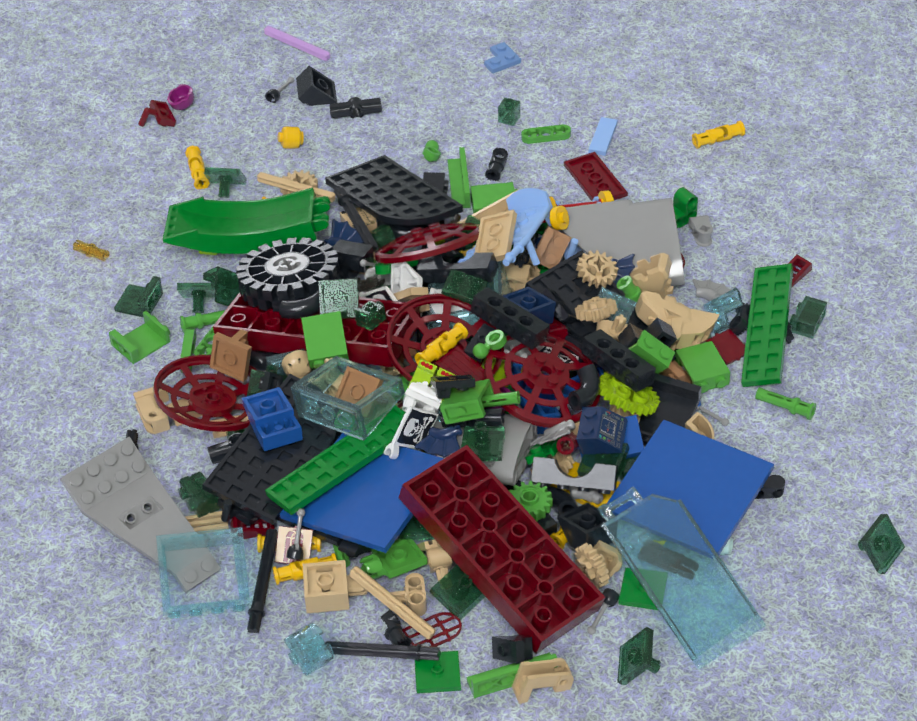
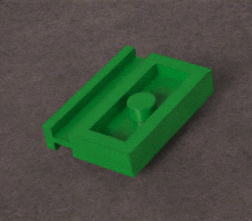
[525,437,562,465]

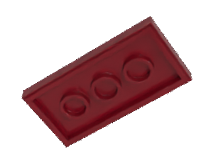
[564,152,628,201]

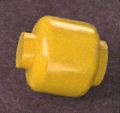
[277,126,304,149]

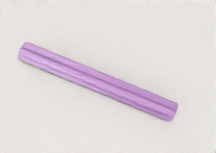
[264,26,331,61]

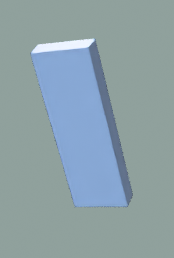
[589,117,618,156]

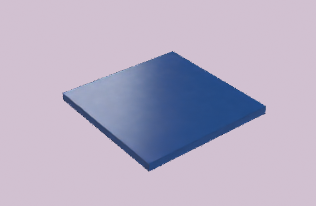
[604,420,774,560]
[280,430,444,553]

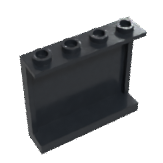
[638,373,702,446]

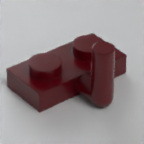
[138,100,176,127]

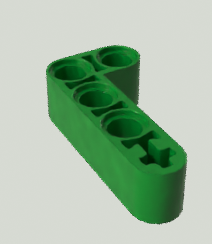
[673,187,698,228]

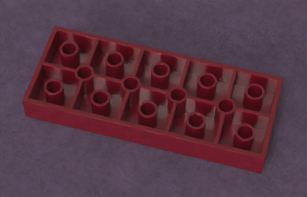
[213,293,421,367]
[399,445,606,654]

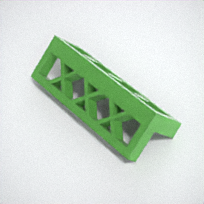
[447,147,471,208]
[467,652,558,698]

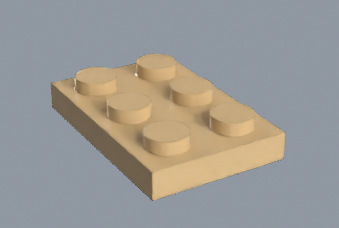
[474,209,517,262]

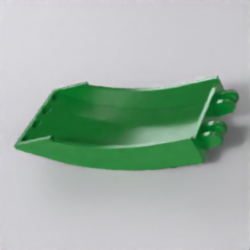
[162,187,330,254]

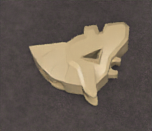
[630,252,674,299]
[635,291,720,351]

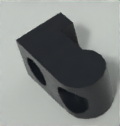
[755,475,785,499]

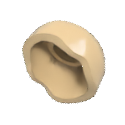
[281,350,312,377]

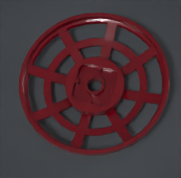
[375,223,480,263]
[386,293,504,387]
[484,334,600,428]
[153,355,264,432]

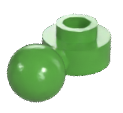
[422,140,441,162]
[473,330,507,359]

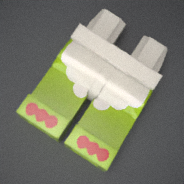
[402,359,455,413]

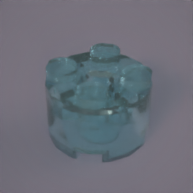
[284,623,334,676]

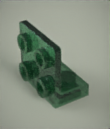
[203,266,240,306]
[441,269,488,305]
[114,276,163,317]

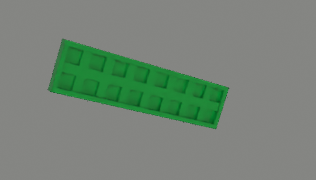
[741,263,793,387]
[265,405,406,515]

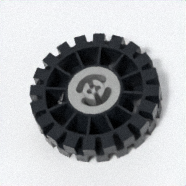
[236,238,341,311]

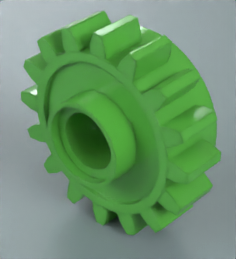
[509,481,552,521]

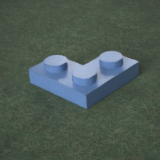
[484,42,521,74]

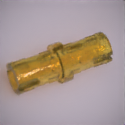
[73,240,110,261]

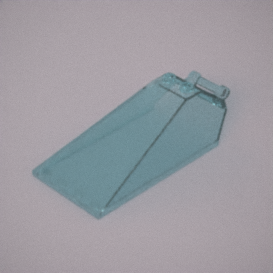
[598,487,766,669]

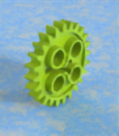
[599,372,660,416]

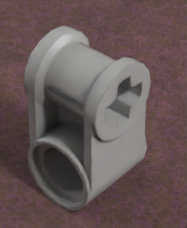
[688,215,713,247]

